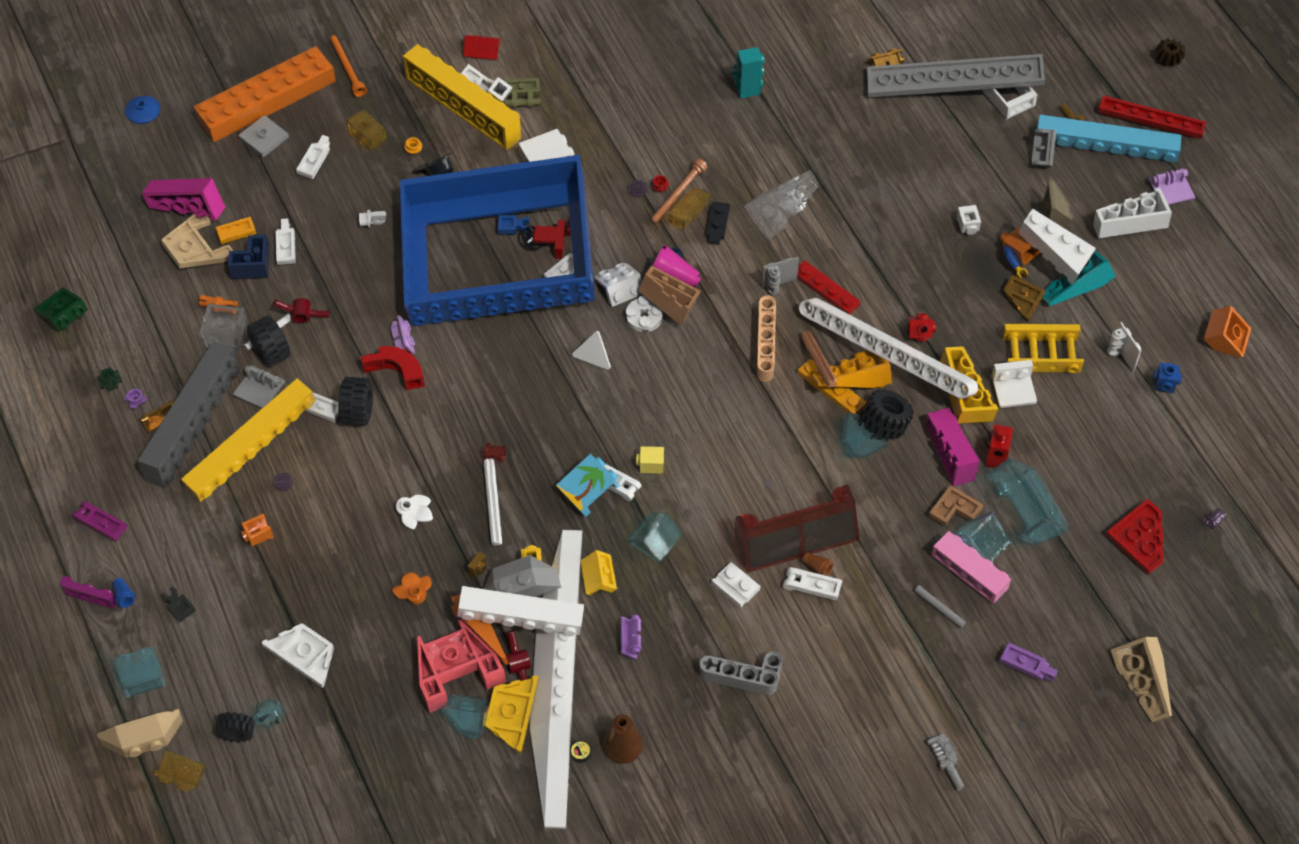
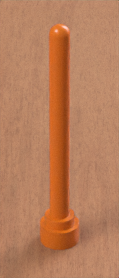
[330,35,367,97]

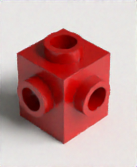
[908,313,936,341]

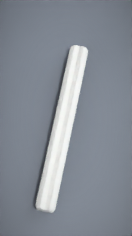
[484,459,502,546]

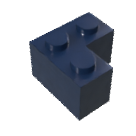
[228,235,270,279]

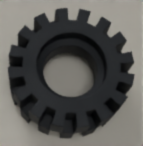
[215,712,255,743]

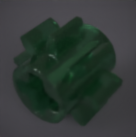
[97,367,122,392]

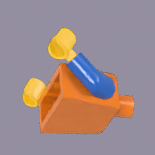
[1001,227,1041,279]

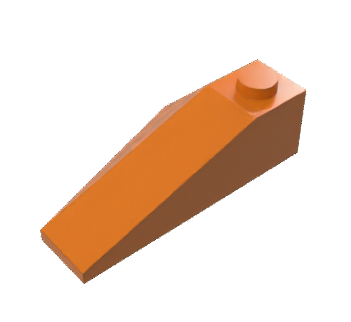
[451,594,509,665]

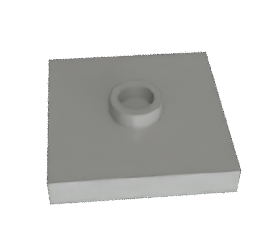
[238,115,289,157]

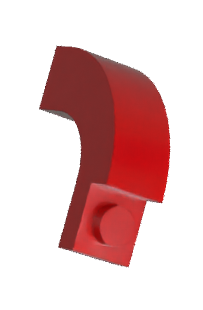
[361,346,425,390]

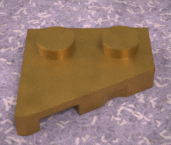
[1004,275,1046,322]

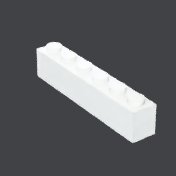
[457,586,584,636]

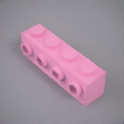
[931,531,1011,604]

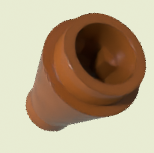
[802,552,833,576]

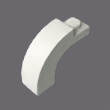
[461,64,512,102]

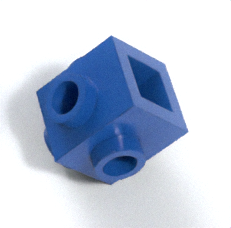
[1153,362,1182,394]

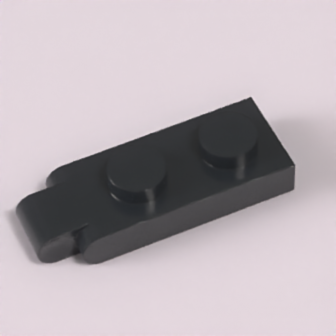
[706,201,730,245]

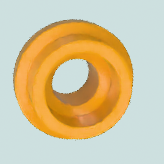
[404,137,422,154]

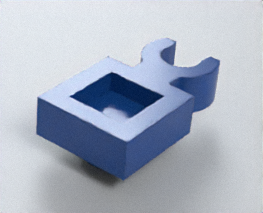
[498,215,530,234]

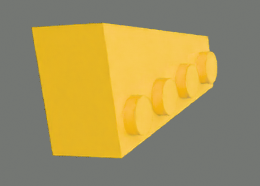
[940,347,999,424]

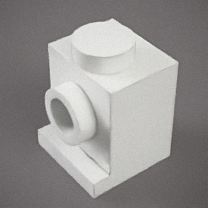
[956,205,981,235]

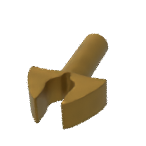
[1060,103,1085,121]

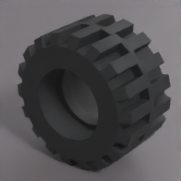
[247,315,290,367]
[338,377,373,426]
[860,389,914,440]

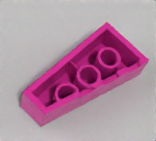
[142,178,225,220]

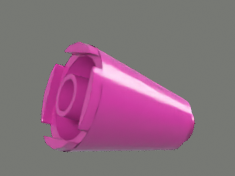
[653,245,701,287]

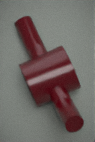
[273,298,330,324]
[506,630,531,681]

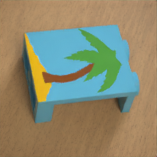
[556,454,620,517]

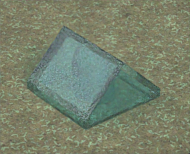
[627,512,683,562]

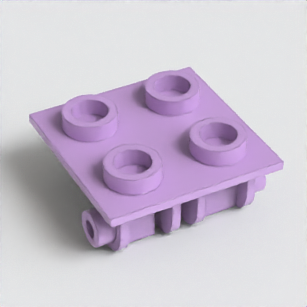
[1148,168,1196,205]

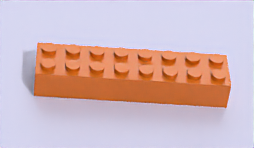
[193,46,336,142]

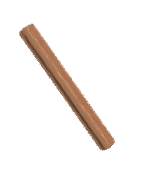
[801,331,837,388]

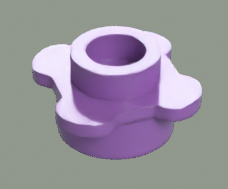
[124,389,147,409]

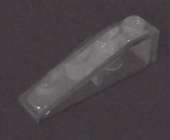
[744,170,819,240]

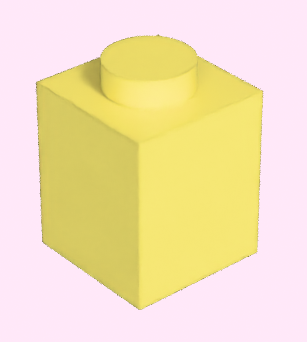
[636,446,664,474]

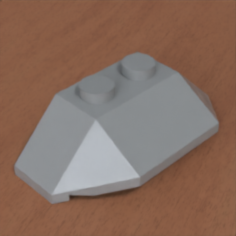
[484,555,562,597]

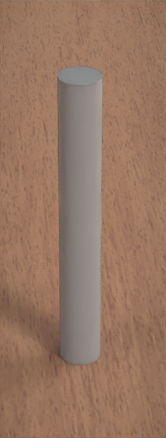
[915,585,966,628]

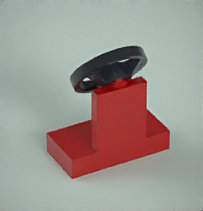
[521,219,566,259]

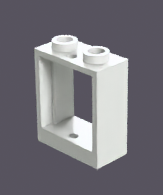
[983,86,1038,119]

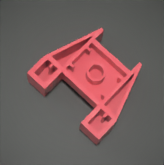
[417,619,506,713]

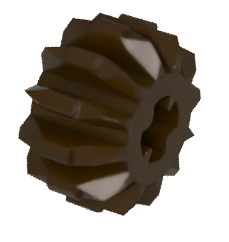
[1155,38,1185,67]

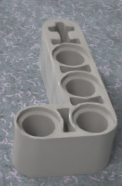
[699,652,783,695]

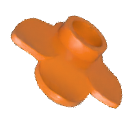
[392,572,432,605]

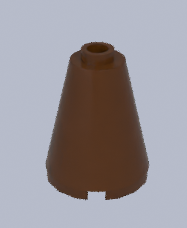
[602,714,644,764]

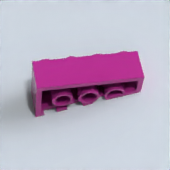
[925,408,979,487]

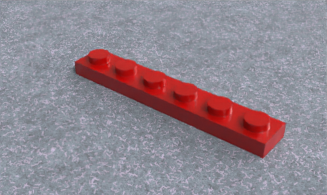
[1098,95,1206,139]

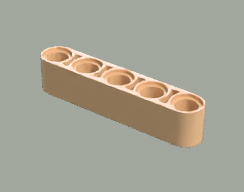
[757,296,776,382]

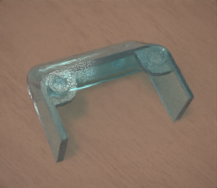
[985,458,1070,545]

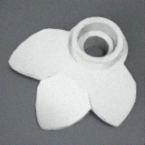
[396,495,433,530]

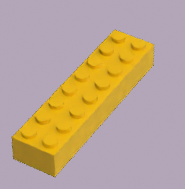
[403,44,521,150]

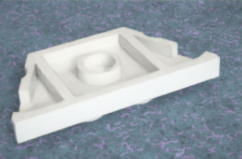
[261,623,334,688]

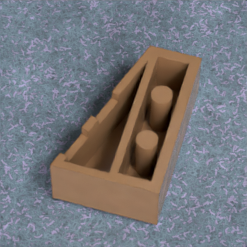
[638,266,701,325]

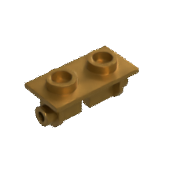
[867,48,905,66]
[139,400,175,433]

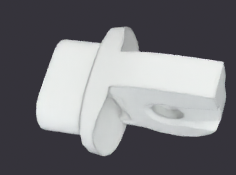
[359,210,386,228]

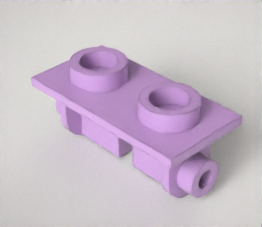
[390,315,415,354]

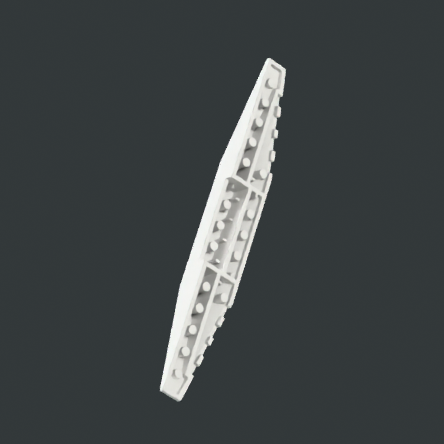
[530,530,582,829]

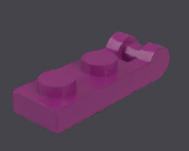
[71,501,128,542]
[60,576,116,609]

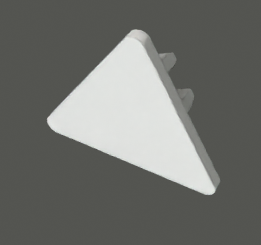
[572,331,611,370]

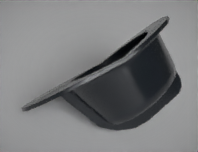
[413,152,454,176]

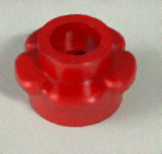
[652,175,669,192]

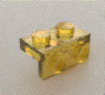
[153,750,206,791]

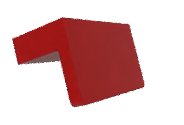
[463,35,501,60]

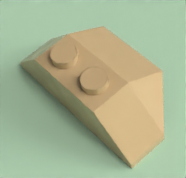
[97,709,183,758]

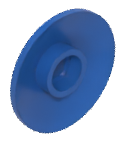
[125,96,160,124]

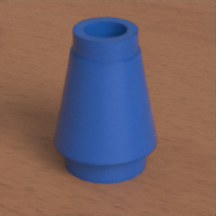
[112,578,135,608]

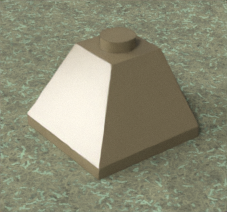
[1043,179,1073,230]

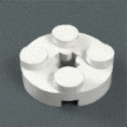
[626,295,663,332]

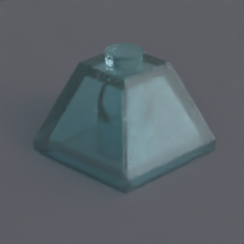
[842,413,888,458]
[954,512,1011,562]
[443,694,491,739]

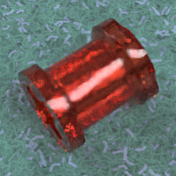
[484,442,507,462]

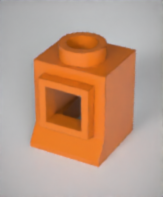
[241,514,274,547]

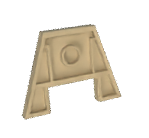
[161,214,233,268]

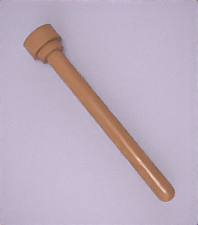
[651,158,707,223]

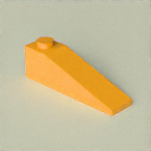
[812,350,892,388]

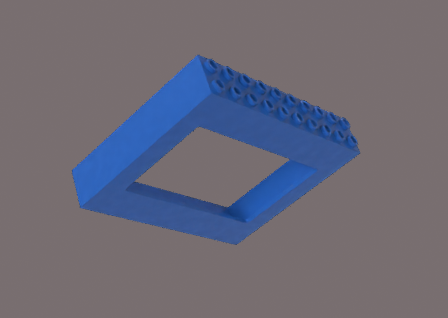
[400,155,595,326]

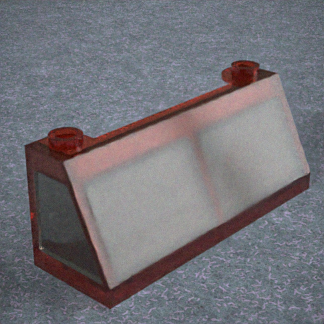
[734,485,859,573]

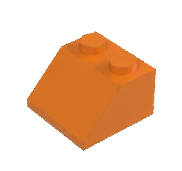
[1204,306,1252,358]

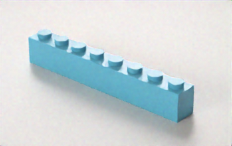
[1037,115,1181,162]

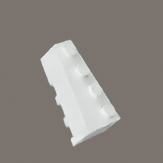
[1093,187,1172,238]
[1018,209,1096,284]

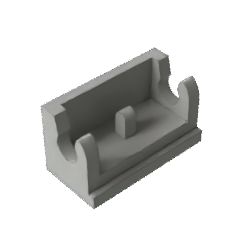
[1031,129,1056,168]

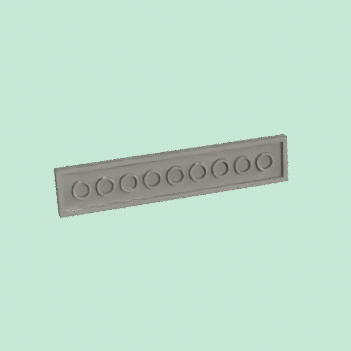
[867,54,1045,97]

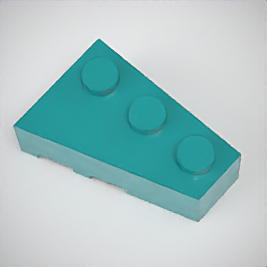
[731,47,765,99]

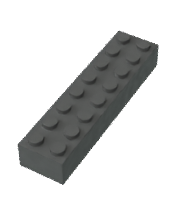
[138,341,239,488]

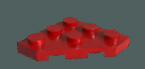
[1106,499,1164,575]

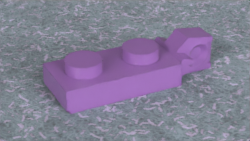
[999,643,1058,682]

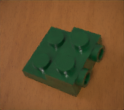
[34,287,88,332]

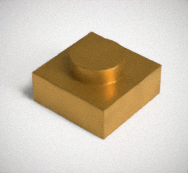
[467,551,487,579]

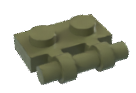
[504,78,540,108]

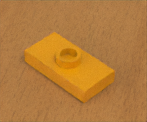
[215,217,256,244]

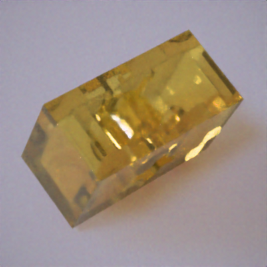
[347,109,387,151]

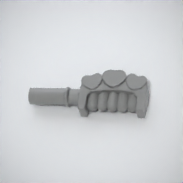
[927,734,965,791]

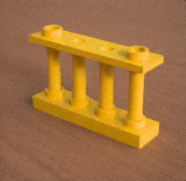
[1002,324,1084,373]

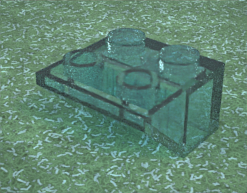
[113,647,167,698]

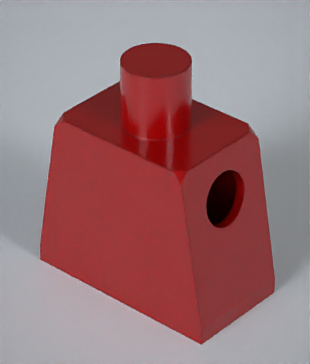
[985,425,1013,471]

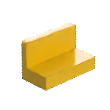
[581,550,617,595]

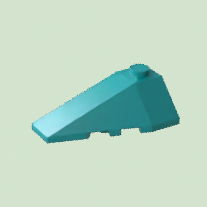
[1042,250,1116,306]

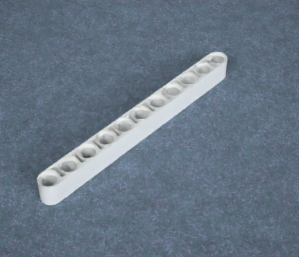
[799,298,978,399]

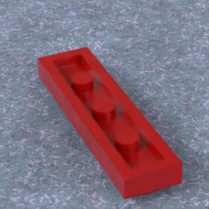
[797,260,861,315]

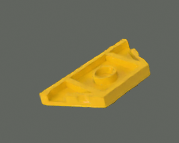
[485,675,539,754]

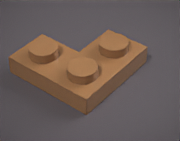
[929,485,984,526]

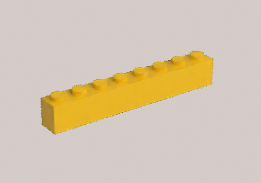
[181,378,316,502]

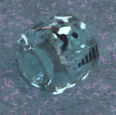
[253,698,286,729]

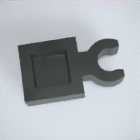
[162,587,196,623]

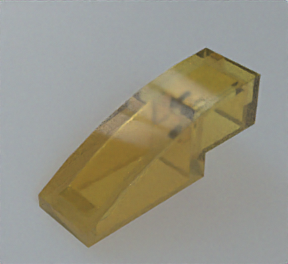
[669,188,711,230]

